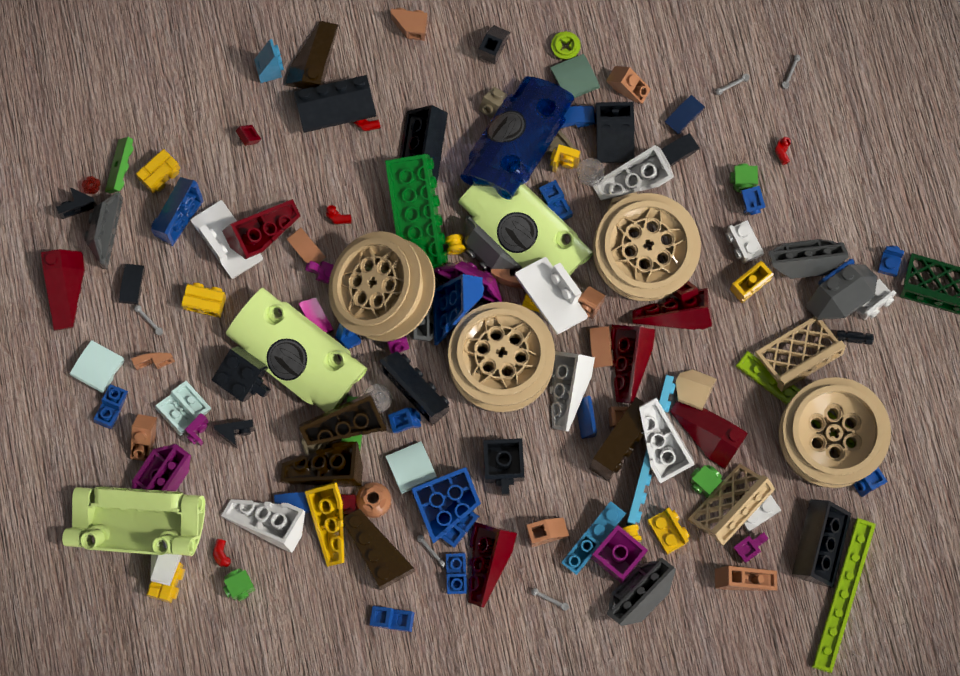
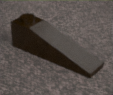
[285,21,338,89]
[280,441,363,487]

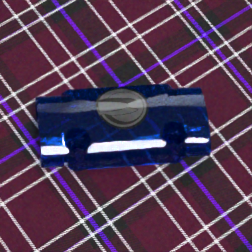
[460,76,574,200]

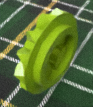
[551,31,581,60]

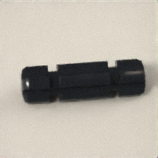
[836,330,874,345]

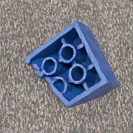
[151,177,204,246]
[433,274,484,345]
[411,467,481,544]

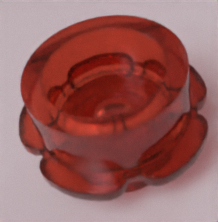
[82,176,101,194]

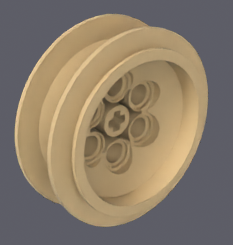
[593,193,701,301]
[329,231,435,342]
[448,302,555,412]
[779,377,891,488]

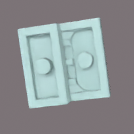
[70,340,124,393]
[155,381,211,436]
[386,441,437,494]

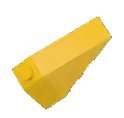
[304,482,344,567]

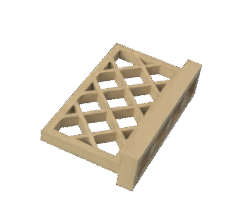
[755,317,846,392]
[688,463,775,545]

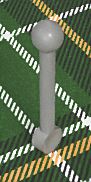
[782,55,801,89]
[715,74,750,95]
[134,305,163,336]
[417,535,446,567]
[531,588,569,611]

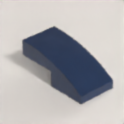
[665,95,705,134]

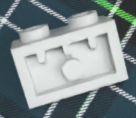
[726,220,764,264]
[856,279,896,321]
[743,495,781,532]

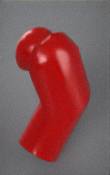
[354,119,381,131]
[775,137,791,165]
[326,205,351,224]
[212,539,231,567]

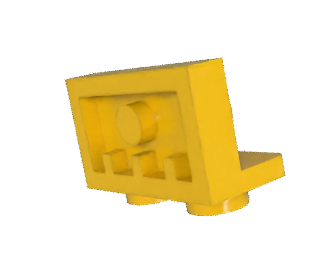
[550,144,581,173]
[647,507,690,555]

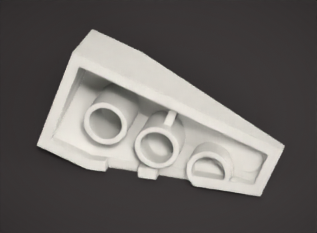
[550,351,595,431]
[221,499,305,553]

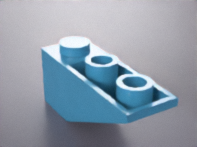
[254,39,284,83]

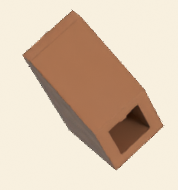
[391,8,428,41]
[606,66,651,104]
[578,286,606,319]
[130,414,157,461]
[526,517,569,548]

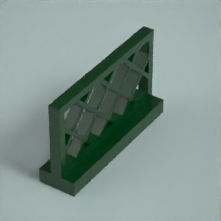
[899,253,960,315]

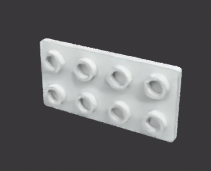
[191,200,263,279]
[515,257,588,335]

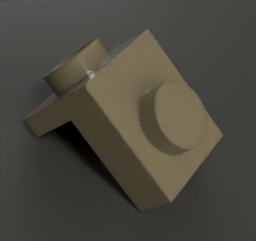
[479,87,509,119]

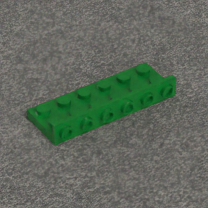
[385,154,448,269]

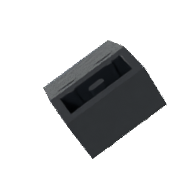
[595,102,635,163]

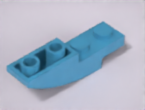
[561,501,627,575]

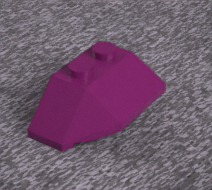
[434,261,502,304]
[132,444,191,491]

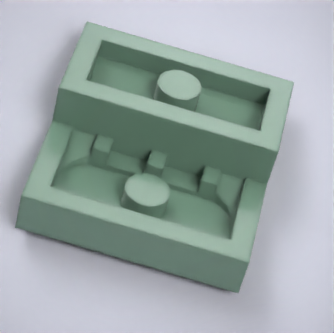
[550,54,600,101]

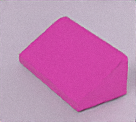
[298,298,333,334]

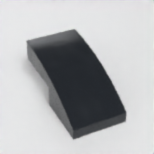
[661,133,700,167]
[119,264,145,305]

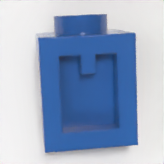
[740,186,766,216]
[878,245,905,277]
[335,323,361,349]
[388,407,421,434]
[853,467,888,497]

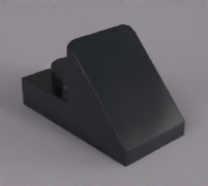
[56,188,97,219]
[214,420,255,449]

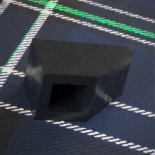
[478,25,510,64]

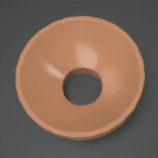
[356,482,391,518]

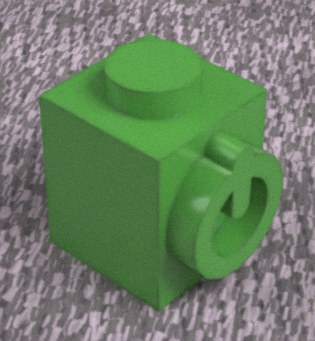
[730,163,758,193]
[690,465,722,498]
[223,568,256,601]

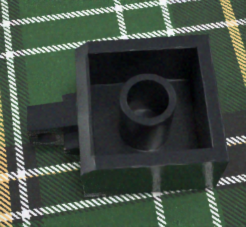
[212,346,271,402]
[483,438,525,496]

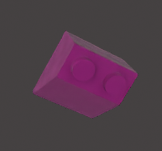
[591,525,648,584]

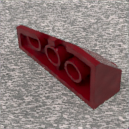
[222,199,301,259]
[41,249,85,331]
[632,288,712,330]
[610,324,655,404]
[670,400,748,470]
[468,522,517,608]

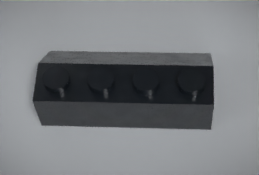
[294,75,376,133]
[399,105,448,181]
[379,351,450,426]
[792,499,851,588]

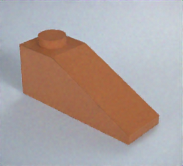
[715,566,777,591]

